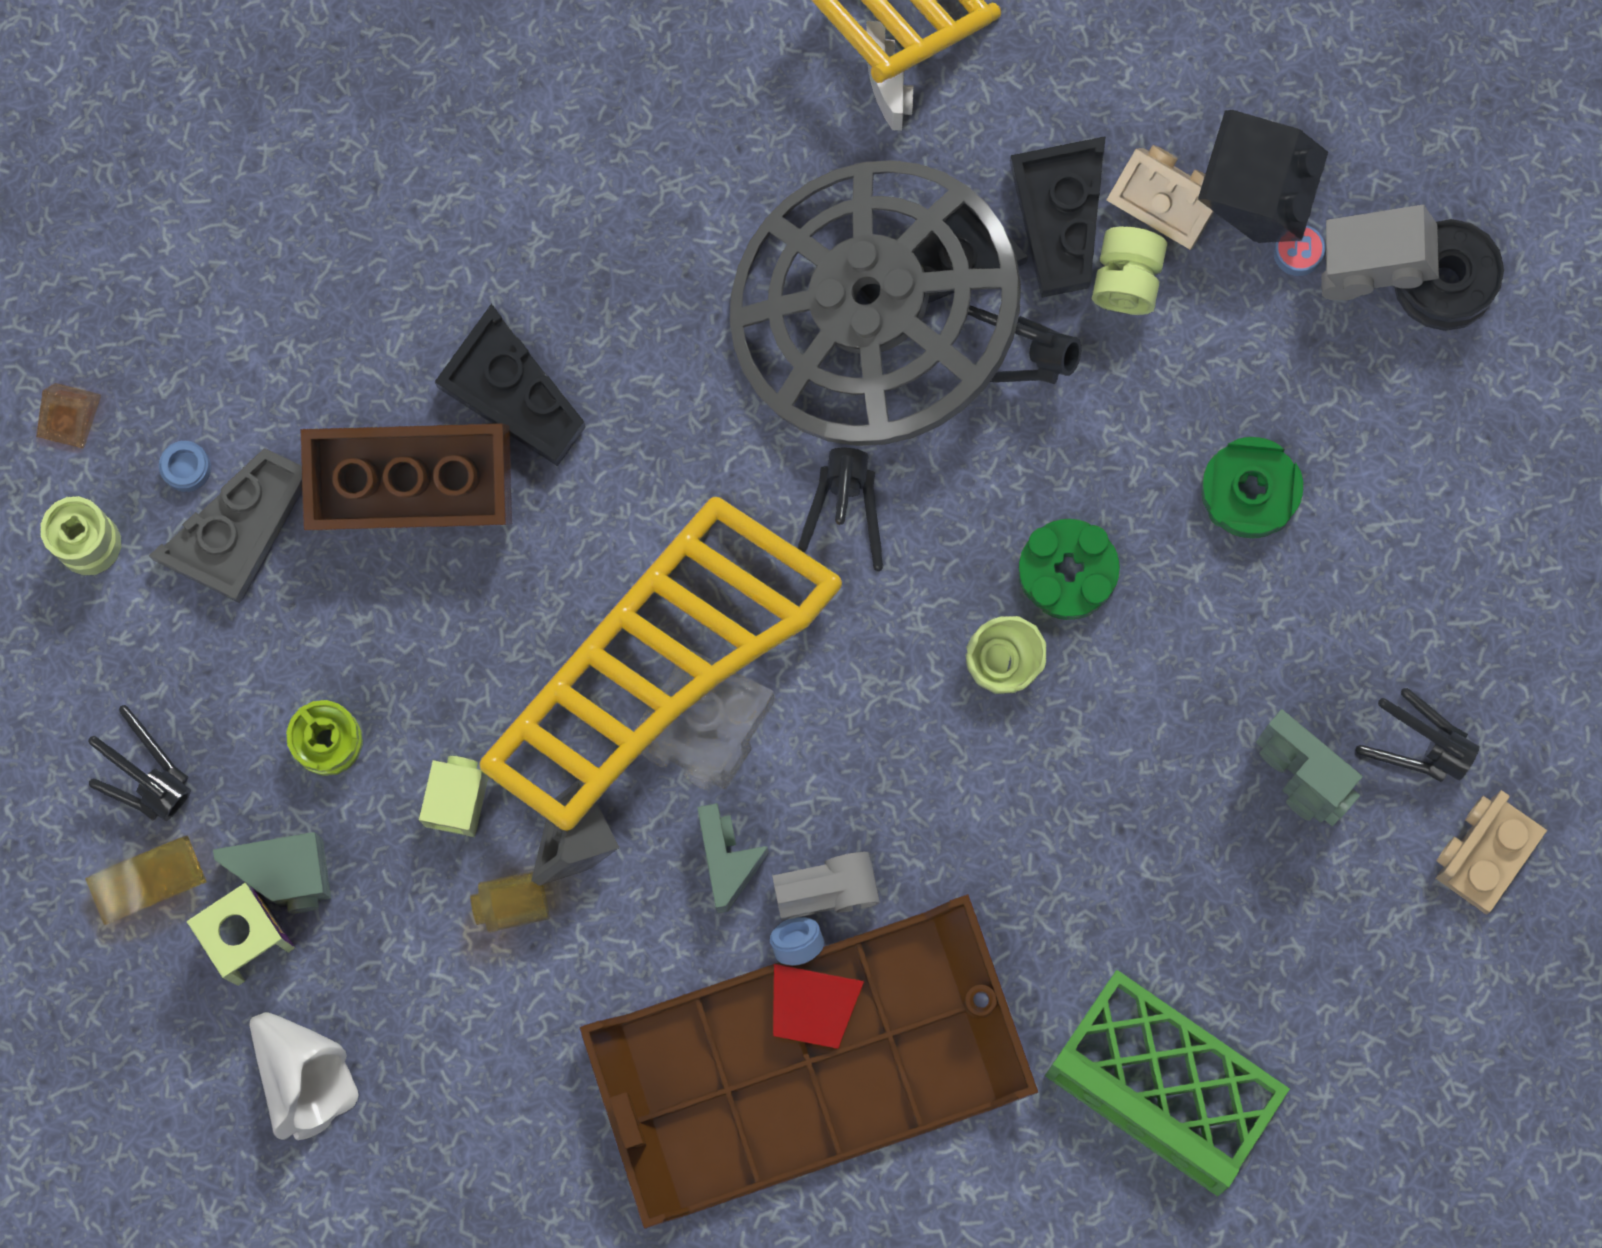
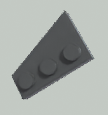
[149,448,302,603]

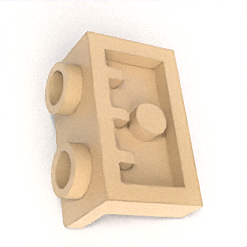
[1107,145,1214,250]
[1435,790,1547,915]

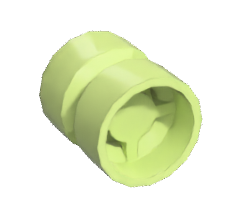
[1092,226,1167,315]
[41,496,121,575]

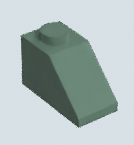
[213,832,331,913]

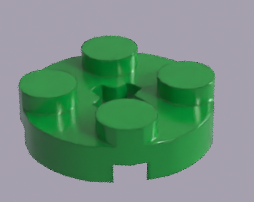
[1201,437,1303,538]
[1018,519,1120,620]

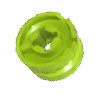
[286,700,363,776]

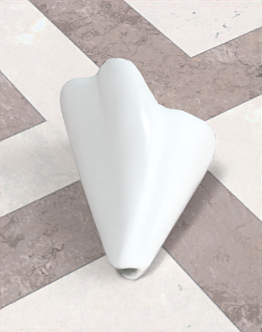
[250,1012,359,1140]

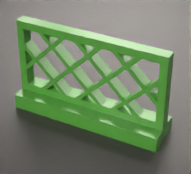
[1044,970,1290,1197]

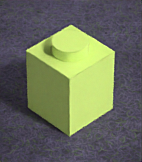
[419,756,488,837]

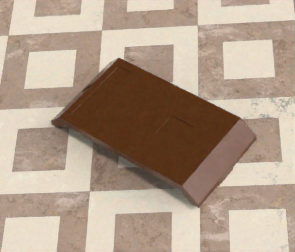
[579,894,1038,1229]

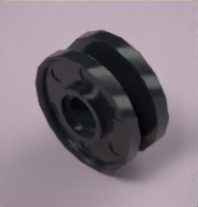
[1394,219,1504,331]

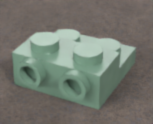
[1256,709,1363,827]

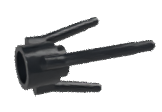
[967,305,1082,384]
[798,447,883,572]
[1355,688,1480,782]
[88,705,191,821]

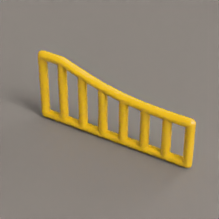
[479,497,842,831]

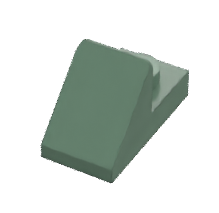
[697,803,769,914]

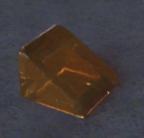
[36,383,101,449]

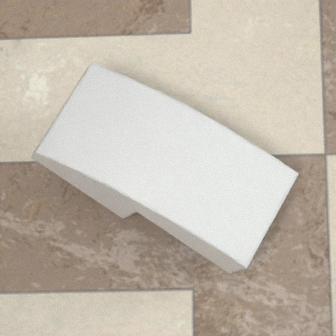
[866,21,913,131]

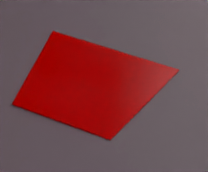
[773,964,864,1049]

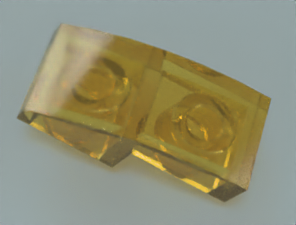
[85,835,207,925]

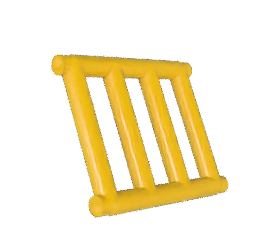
[811,0,1001,83]

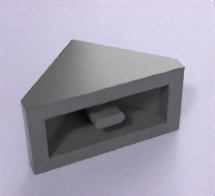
[531,780,619,886]

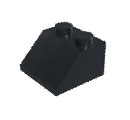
[1198,110,1328,243]

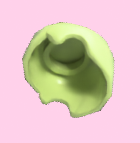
[965,616,1046,694]

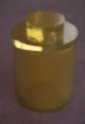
[470,870,550,933]

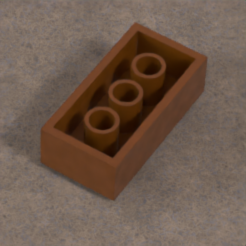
[300,424,512,530]

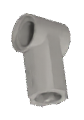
[772,852,880,920]

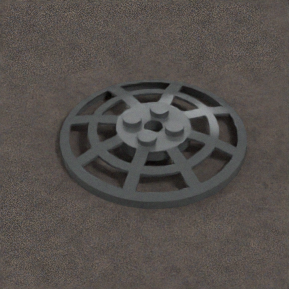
[730,160,1021,446]

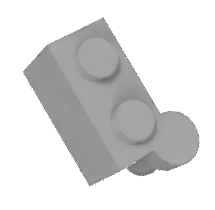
[1321,204,1439,300]

